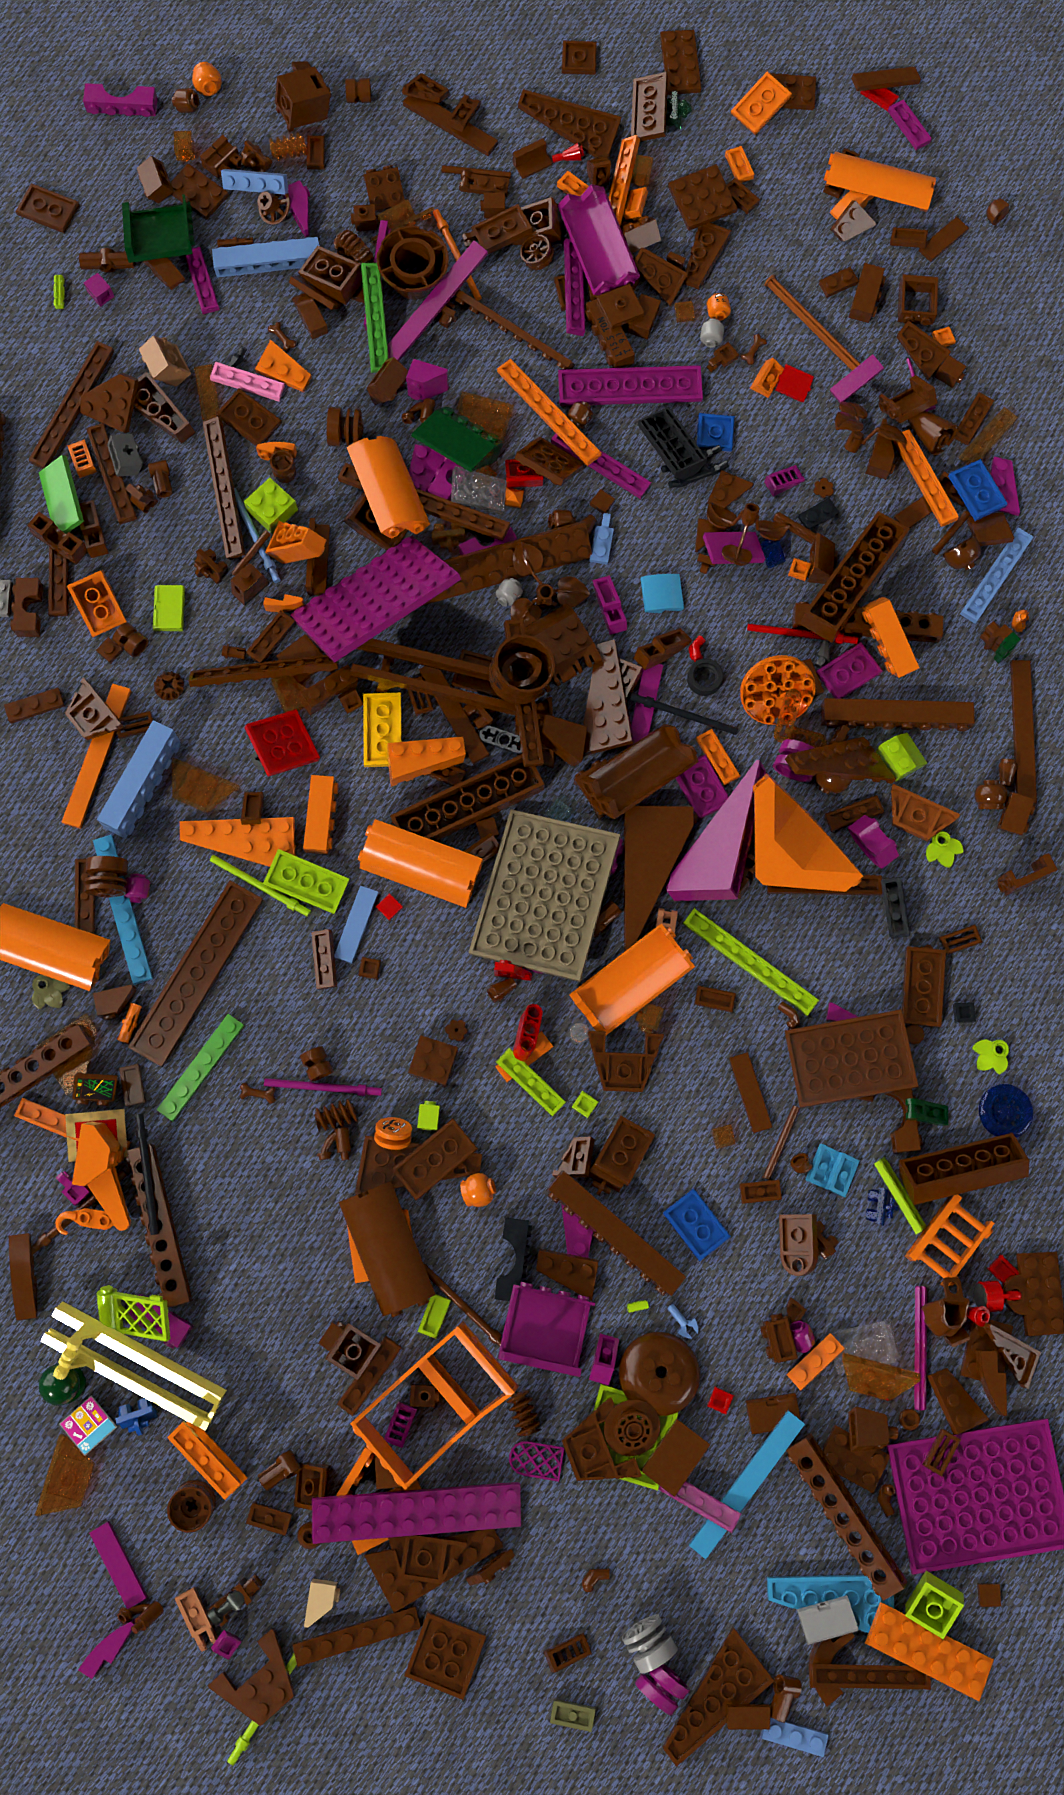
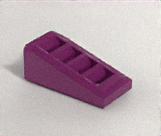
[764,465,805,497]
[384,1401,418,1448]

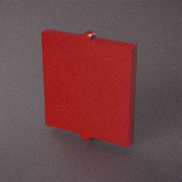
[775,364,814,403]

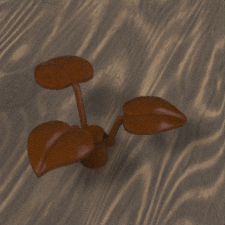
[835,401,907,453]
[707,503,790,566]
[510,542,590,627]

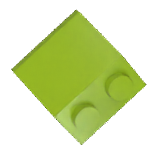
[876,733,928,782]

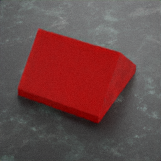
[505,459,543,488]

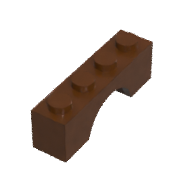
[885,1089,923,1153]

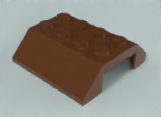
[503,603,602,698]

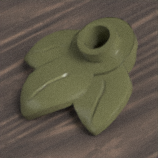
[32,975,70,1009]

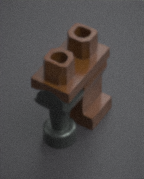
[207,1573,263,1627]

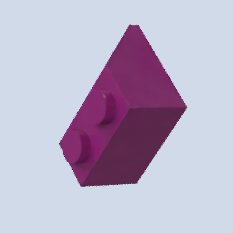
[406,359,449,400]

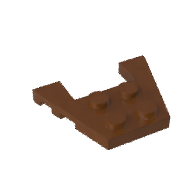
[587,1030,664,1092]
[561,1397,642,1481]
[208,1628,296,1726]

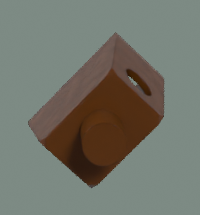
[848,1407,898,1452]

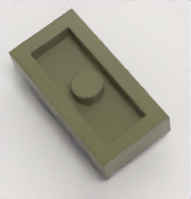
[550,1699,596,1732]

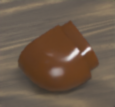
[986,198,1009,225]

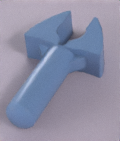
[667,1304,698,1339]

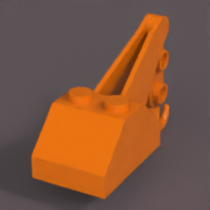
[55,1121,131,1235]

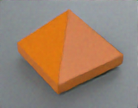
[503,488,524,508]

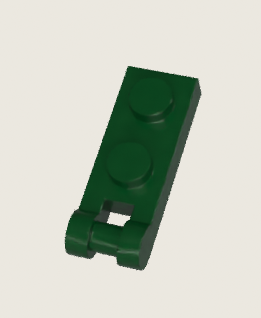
[905,1098,948,1126]

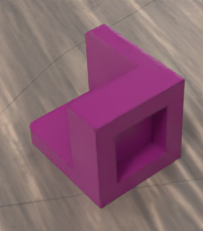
[83,273,114,307]

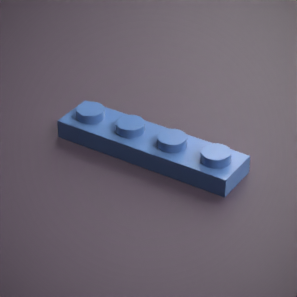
[221,169,288,195]

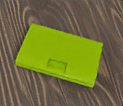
[153,585,185,631]

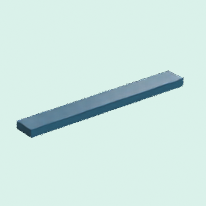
[689,1410,805,1559]

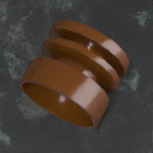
[327,407,364,447]
[84,856,128,898]
[167,1479,216,1533]

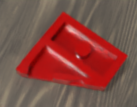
[494,960,532,981]

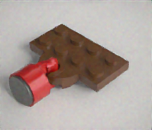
[974,1251,1064,1336]

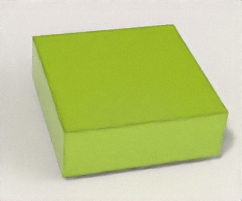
[571,1091,598,1119]
[626,1300,649,1313]

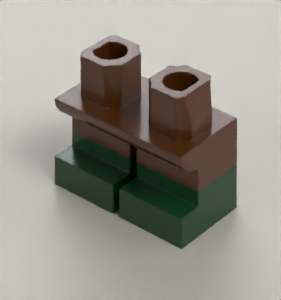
[980,621,1021,664]

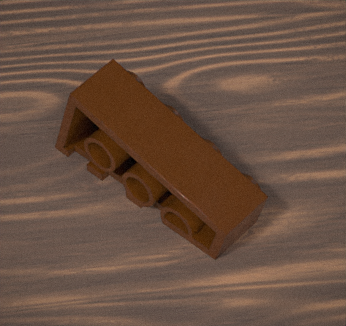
[133,372,196,444]

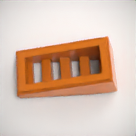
[67,439,97,478]

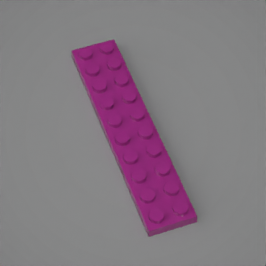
[312,1482,521,1544]

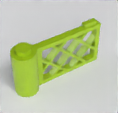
[96,1285,170,1342]

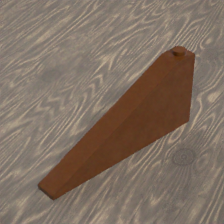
[624,806,697,952]

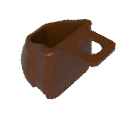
[921,1277,970,1337]

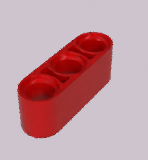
[513,1004,543,1061]

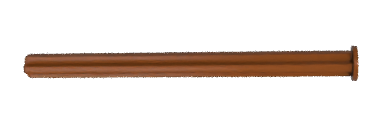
[764,274,861,371]

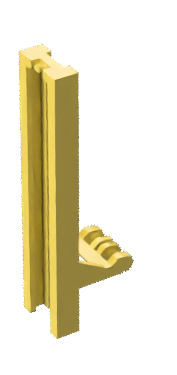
[41,1301,227,1431]

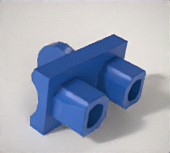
[115,1398,158,1436]

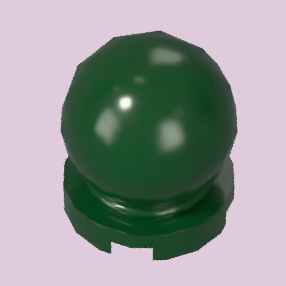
[39,1364,86,1406]

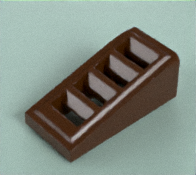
[543,1633,592,1673]

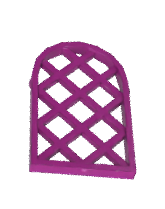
[509,1441,564,1482]

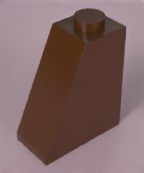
[538,714,587,767]

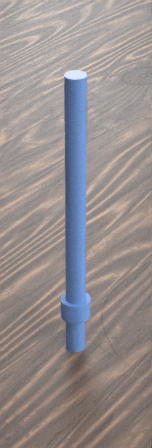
[234,488,281,583]

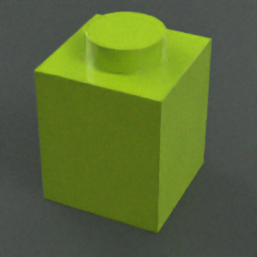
[417,1101,440,1131]

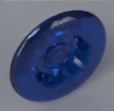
[979,1084,1033,1138]

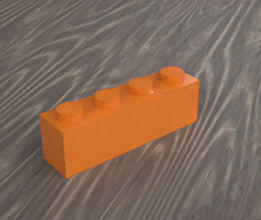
[303,775,338,854]

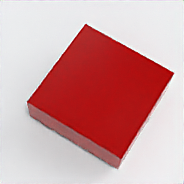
[376,893,403,921]
[707,1386,734,1415]

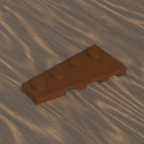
[683,223,731,290]

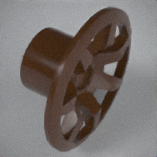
[257,191,290,225]

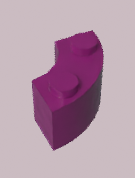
[848,815,899,869]

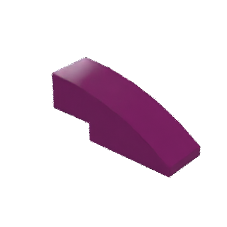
[592,575,627,635]
[78,1618,136,1679]

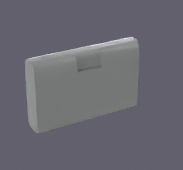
[797,1595,858,1645]

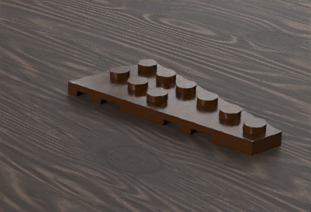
[518,89,622,159]

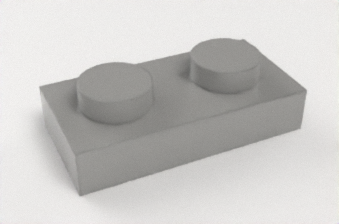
[0,580,12,617]

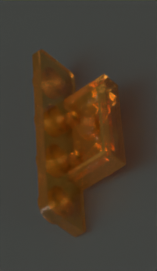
[369,199,434,244]

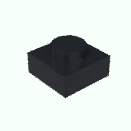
[953,1002,976,1023]

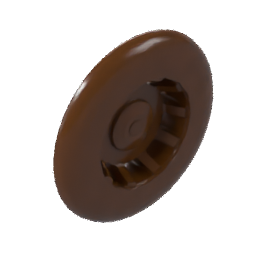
[604,1400,660,1456]

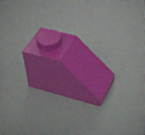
[589,1333,619,1385]

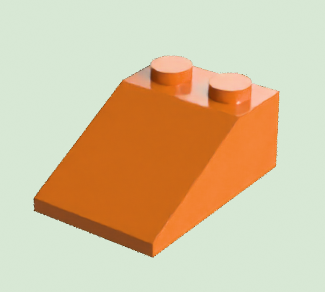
[67,570,127,637]

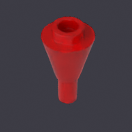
[552,143,584,163]
[967,1306,990,1327]

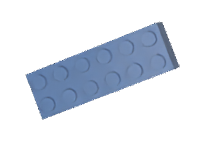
[97,720,181,839]

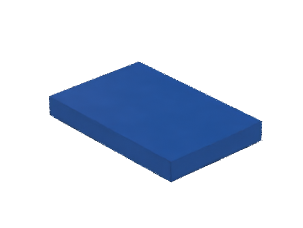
[948,459,1008,521]
[663,1188,731,1261]

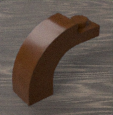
[809,1633,855,1707]

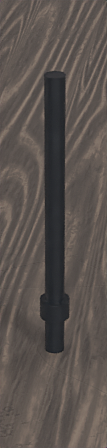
[630,693,738,735]
[135,1113,159,1235]

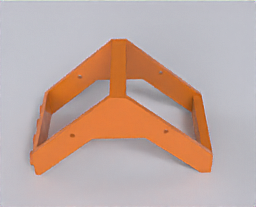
[350,1321,519,1490]

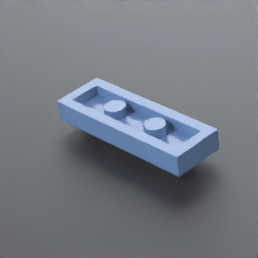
[761,1717,828,1757]

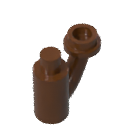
[401,398,436,424]
[317,1127,351,1161]
[117,1601,164,1634]

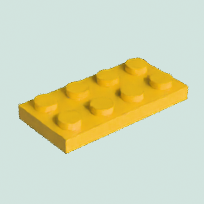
[363,692,402,767]

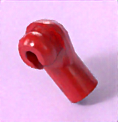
[688,635,706,662]

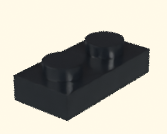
[798,498,839,530]

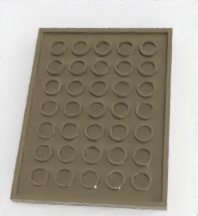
[469,809,621,982]

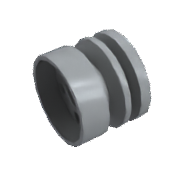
[622,1614,678,1673]

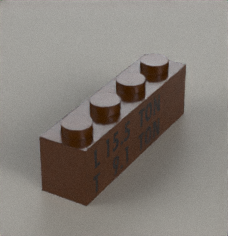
[585,299,635,368]

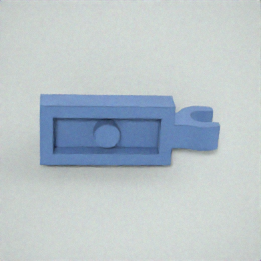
[590,513,614,565]

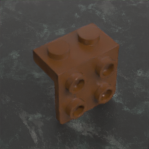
[363,165,405,211]

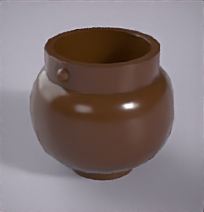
[974,780,1008,809]

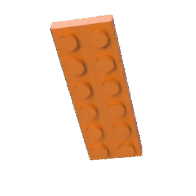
[865,1602,994,1701]

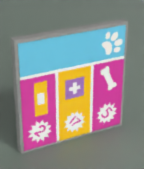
[59,1395,117,1456]

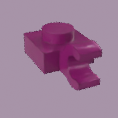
[56,1171,91,1206]

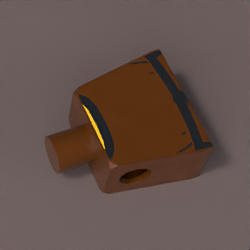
[231,563,270,606]

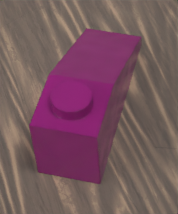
[282,180,310,238]

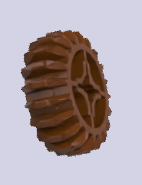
[334,229,374,264]

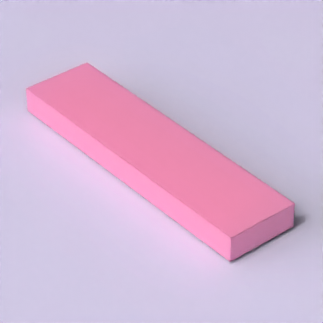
[210,362,285,402]

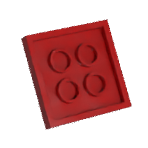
[244,709,320,777]

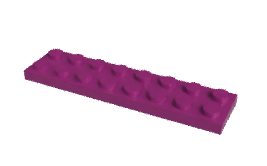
[558,366,703,406]

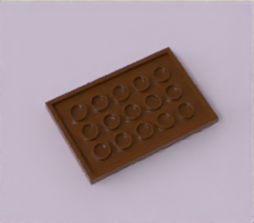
[785,1009,918,1108]

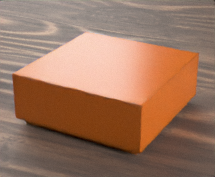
[932,326,956,347]
[788,558,811,581]

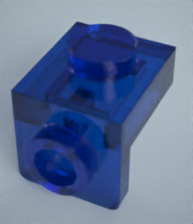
[761,539,786,568]

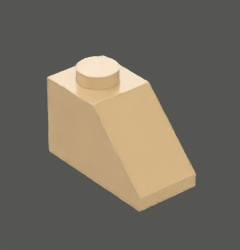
[304,1579,340,1628]

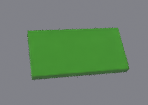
[39,455,84,534]

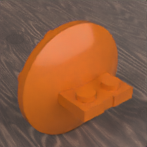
[740,655,816,725]

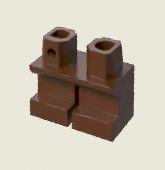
[200,135,243,179]

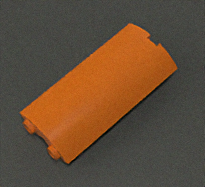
[824,152,936,212]
[347,436,430,539]
[358,819,483,908]
[0,903,111,991]
[569,923,695,1035]

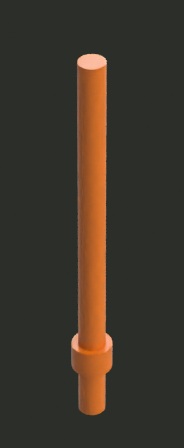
[433,209,482,301]

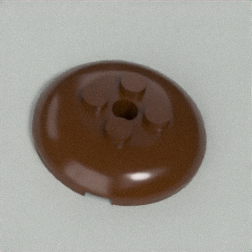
[619,1332,700,1416]

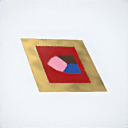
[65,1109,128,1162]

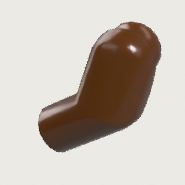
[778,1002,800,1029]
[877,1484,895,1517]
[582,1568,609,1592]

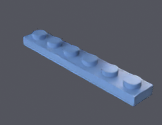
[960,527,1033,624]

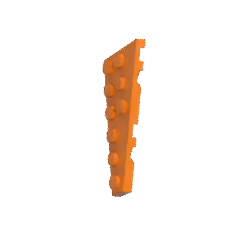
[179,817,295,867]

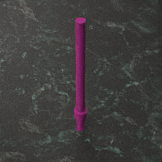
[264,1078,382,1097]

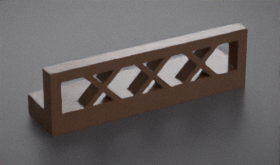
[305,518,330,595]

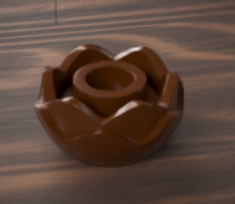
[297,1521,321,1549]

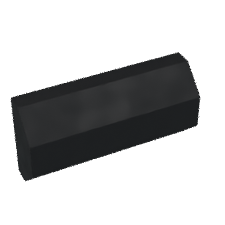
[638,407,707,480]

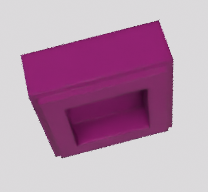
[211,1630,242,1660]

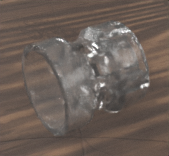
[569,1023,589,1044]

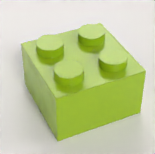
[244,478,298,534]
[905,1571,964,1639]

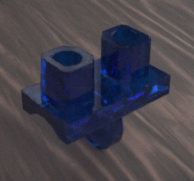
[865,1188,900,1226]

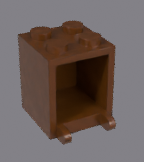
[275,66,331,132]

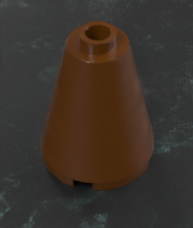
[908,410,958,456]

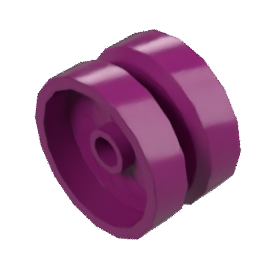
[773,739,814,782]
[635,1664,690,1716]

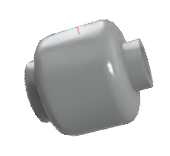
[700,319,724,348]
[495,578,523,607]

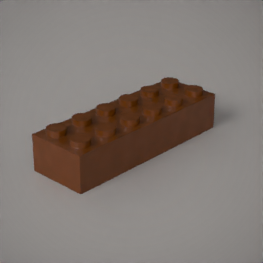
[899,1133,1029,1205]

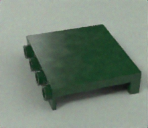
[122,194,195,263]

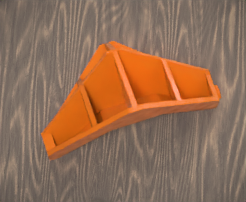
[752,773,863,892]

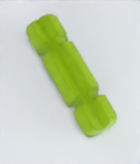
[54,275,65,309]

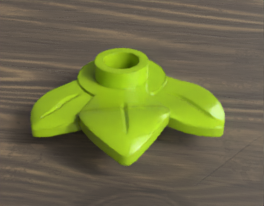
[926,831,964,868]
[972,1039,1009,1075]

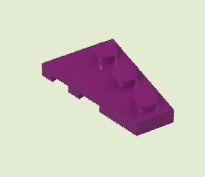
[990,457,1020,516]
[561,1204,593,1258]

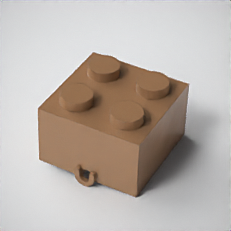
[139,335,191,387]

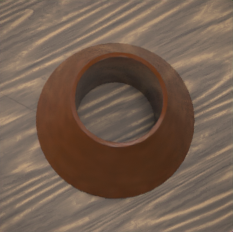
[377,226,449,300]

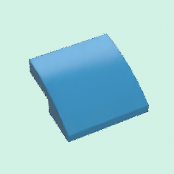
[640,574,684,613]
[805,1144,859,1197]

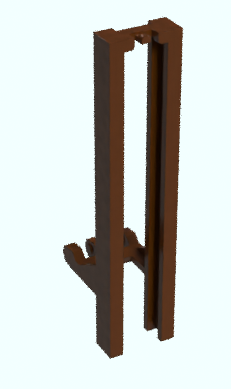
[350,638,517,716]

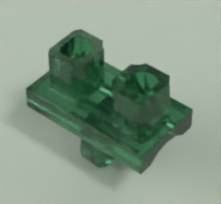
[666,91,692,130]

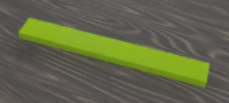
[683,908,819,1016]

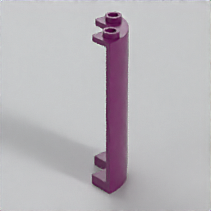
[557,184,640,295]

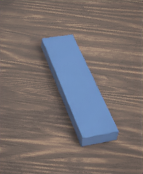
[334,886,379,964]

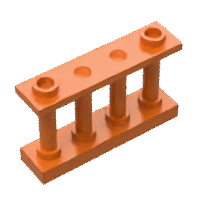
[905,1194,995,1287]
[167,1421,248,1500]

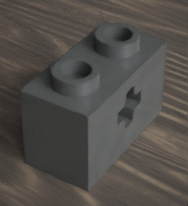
[107,434,143,477]

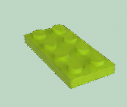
[263,849,350,914]

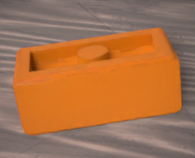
[750,358,784,398]

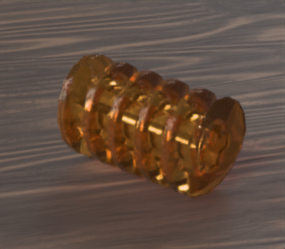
[269,133,307,161]

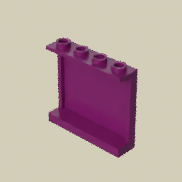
[498,1282,595,1377]

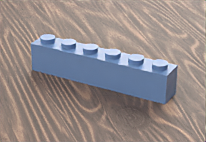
[212,237,319,278]

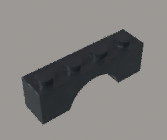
[494,1217,532,1301]

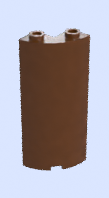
[580,724,699,819]
[339,1181,435,1317]

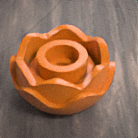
[1011,610,1029,632]

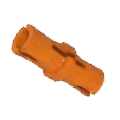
[117,1003,142,1044]

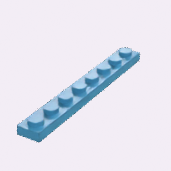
[93,835,153,985]

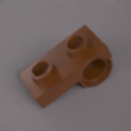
[126,483,158,513]

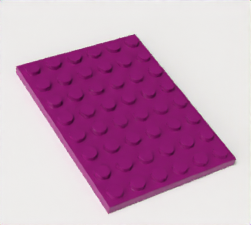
[290,536,461,663]
[887,1418,1064,1575]

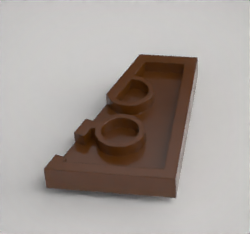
[634,247,688,307]
[897,321,951,380]
[927,1368,989,1435]

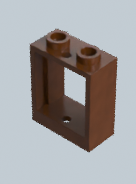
[898,274,938,326]

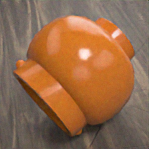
[192,62,222,96]
[460,1173,496,1207]

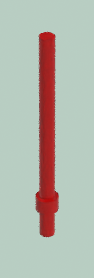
[747,623,858,644]

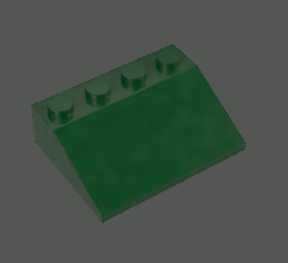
[411,406,504,472]

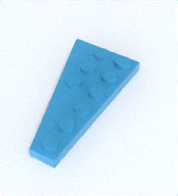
[767,1574,894,1633]

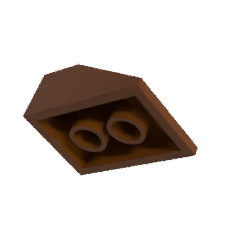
[509,197,562,245]
[298,245,363,305]
[343,492,408,550]

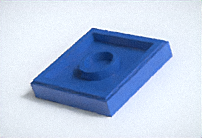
[696,413,735,452]

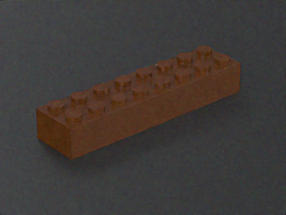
[800,511,910,643]
[390,754,544,841]

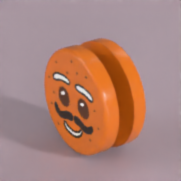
[374,1117,412,1150]

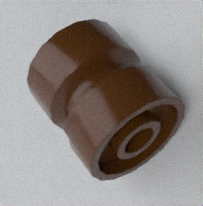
[345,78,371,103]
[270,450,296,483]
[112,622,149,658]
[299,1046,334,1082]

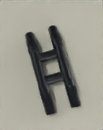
[661,445,729,488]

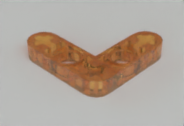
[774,689,827,748]

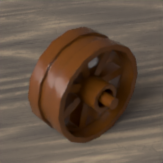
[520,234,554,270]

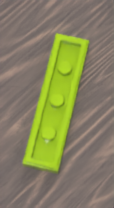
[496,1048,566,1116]
[874,1157,927,1234]

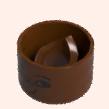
[489,635,555,704]

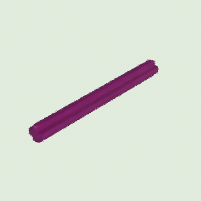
[914,1286,927,1411]

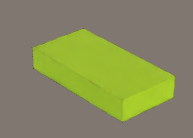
[417,1294,451,1339]

